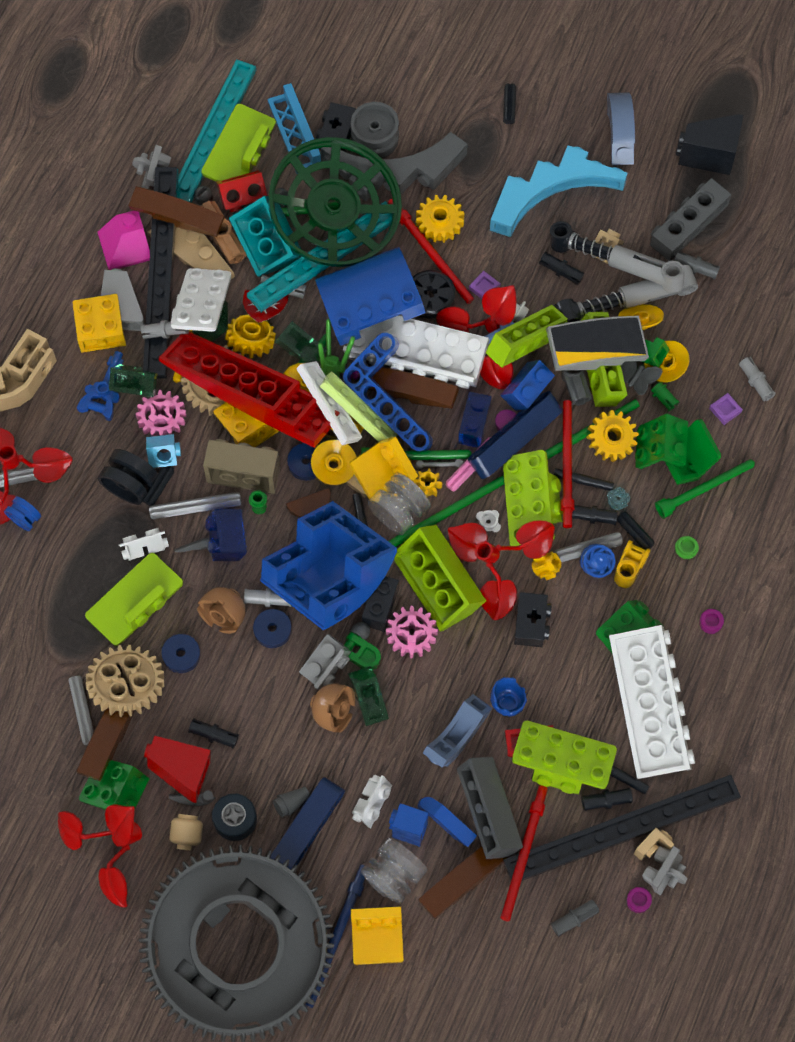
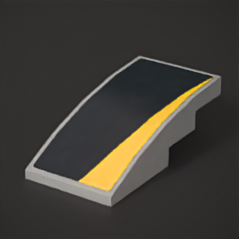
[546,316,649,371]

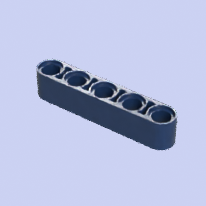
[468,391,563,479]
[271,777,345,869]

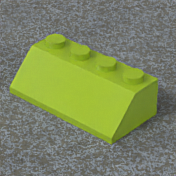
[394,525,486,632]

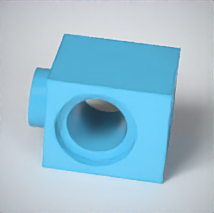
[146,434,181,468]

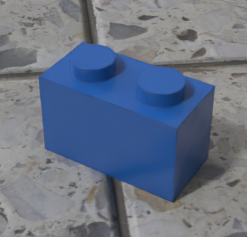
[500,360,555,411]
[389,803,428,847]

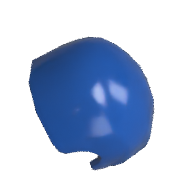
[490,677,527,717]

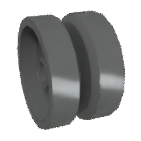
[350,101,399,158]

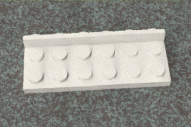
[343,316,490,389]
[609,625,695,779]

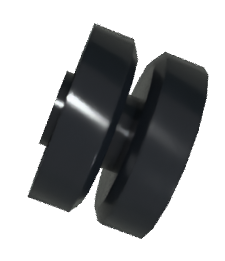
[97,449,158,505]

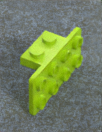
[201,104,276,182]
[503,450,563,546]
[85,553,183,646]
[512,721,617,795]

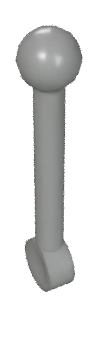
[415,459,464,469]

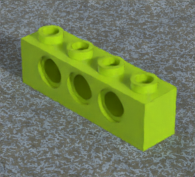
[486,305,568,368]
[580,312,627,407]

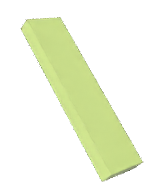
[320,371,398,442]

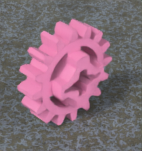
[136,390,187,437]
[386,606,438,658]

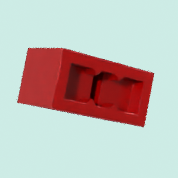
[216,170,268,212]

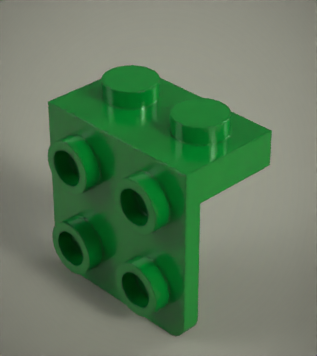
[635,414,688,469]
[665,419,721,485]
[596,600,665,654]
[79,760,150,810]

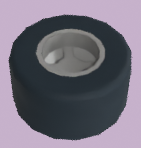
[212,793,257,841]

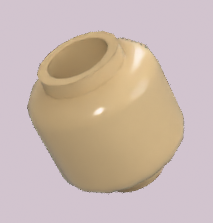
[169,814,203,850]

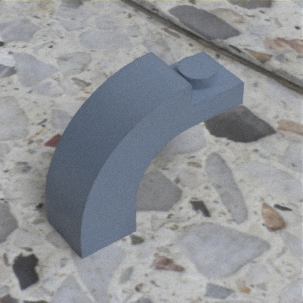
[607,92,635,165]
[423,694,492,767]

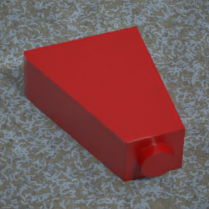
[144,735,211,803]

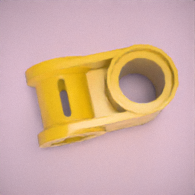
[614,540,651,588]

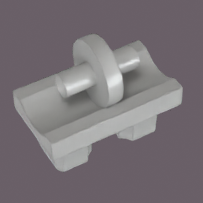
[132,145,171,189]
[642,846,687,895]

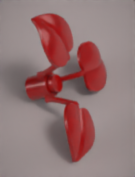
[436,285,517,390]
[0,428,73,525]
[448,520,555,620]
[57,804,142,908]

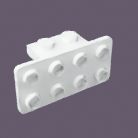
[171,268,231,331]

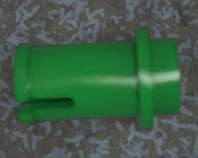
[651,382,680,412]
[249,491,267,514]

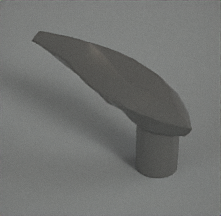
[174,537,220,558]
[169,790,216,806]

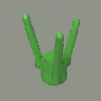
[318,319,355,377]

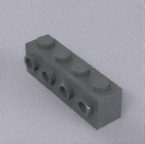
[456,757,523,859]

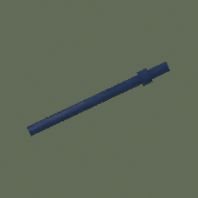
[305,864,369,1008]

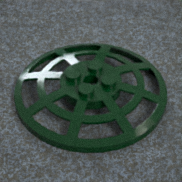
[268,137,402,267]

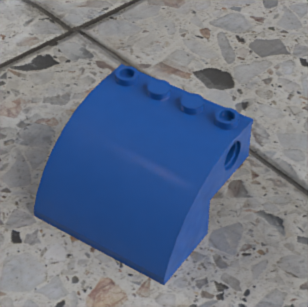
[315,247,426,346]
[260,501,397,630]

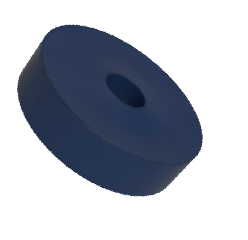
[287,443,317,481]
[253,609,292,648]
[161,634,201,673]

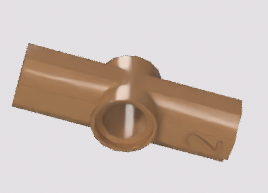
[202,200,247,264]

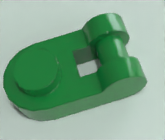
[344,632,381,670]

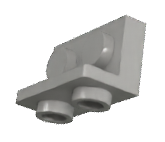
[299,634,351,690]

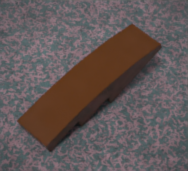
[128,186,225,237]
[368,366,459,409]
[77,693,135,782]
[418,847,508,919]

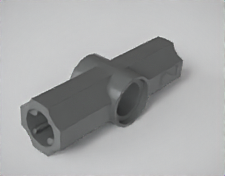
[561,370,592,406]

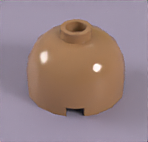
[197,587,246,634]
[310,683,355,733]

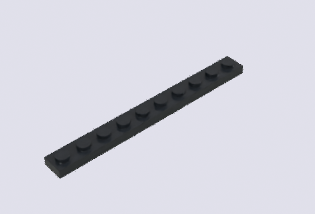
[143,167,179,379]
[503,775,741,881]

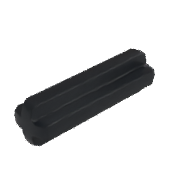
[503,83,516,124]
[143,466,174,506]
[617,511,655,550]

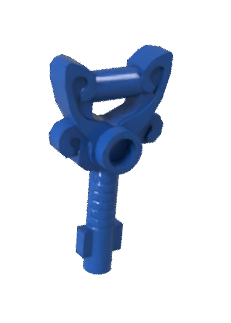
[77,351,124,421]

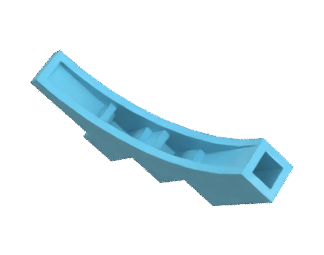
[490,145,628,237]

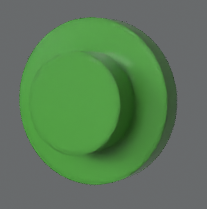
[675,536,699,559]

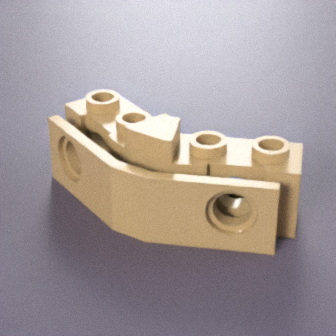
[0,329,57,411]

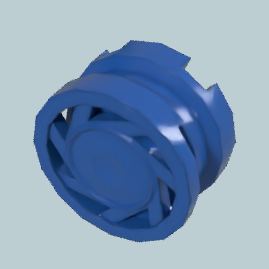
[4,496,42,531]
[579,543,616,578]

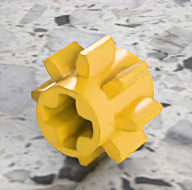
[413,468,442,499]
[532,551,561,580]

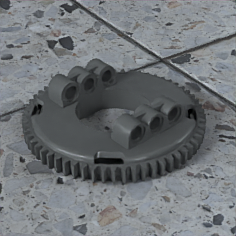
[139,845,334,1042]

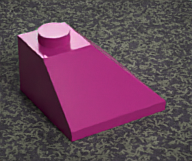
[97,210,150,270]

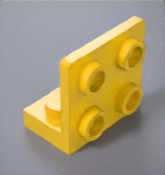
[73,294,126,353]
[213,402,279,447]
[349,436,419,502]
[351,907,404,965]

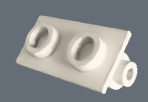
[119,528,169,561]
[352,775,392,829]

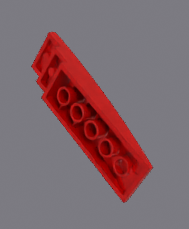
[159,332,340,448]

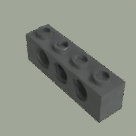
[650,178,731,261]

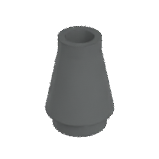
[273,786,310,817]

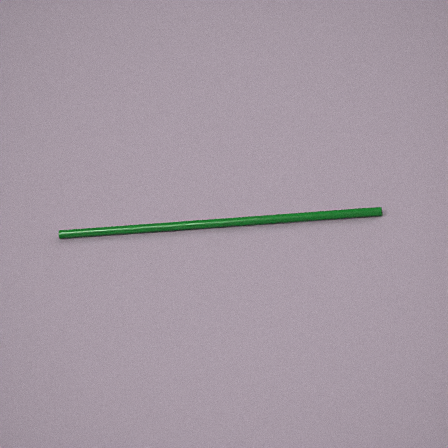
[388,399,640,547]

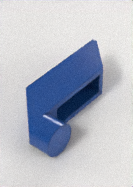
[418,797,477,847]

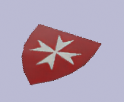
[243,290,289,323]

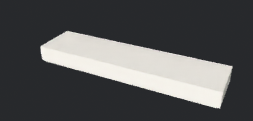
[296,361,362,445]

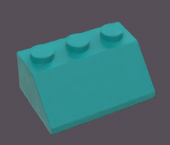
[229,196,302,277]

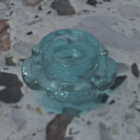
[607,487,630,510]

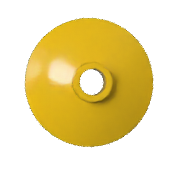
[618,304,664,330]
[644,340,690,383]
[311,440,357,485]

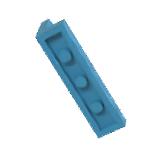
[267,83,321,174]

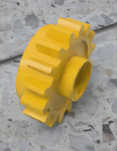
[416,195,464,243]
[225,315,276,358]
[587,410,639,462]

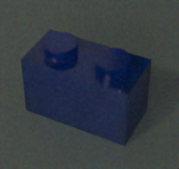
[458,391,492,448]
[206,509,247,561]

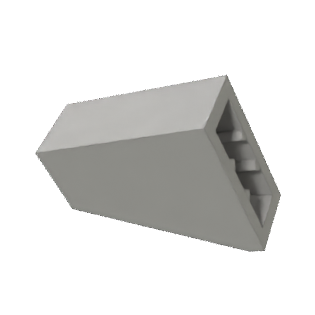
[101,269,145,331]

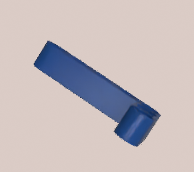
[343,333,433,451]

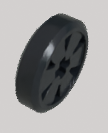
[413,270,455,319]

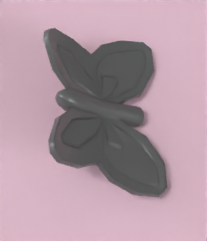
[621,361,663,395]

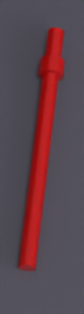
[387,198,474,304]
[560,400,575,528]
[500,785,548,921]

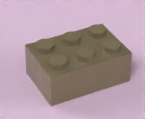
[203,439,280,494]

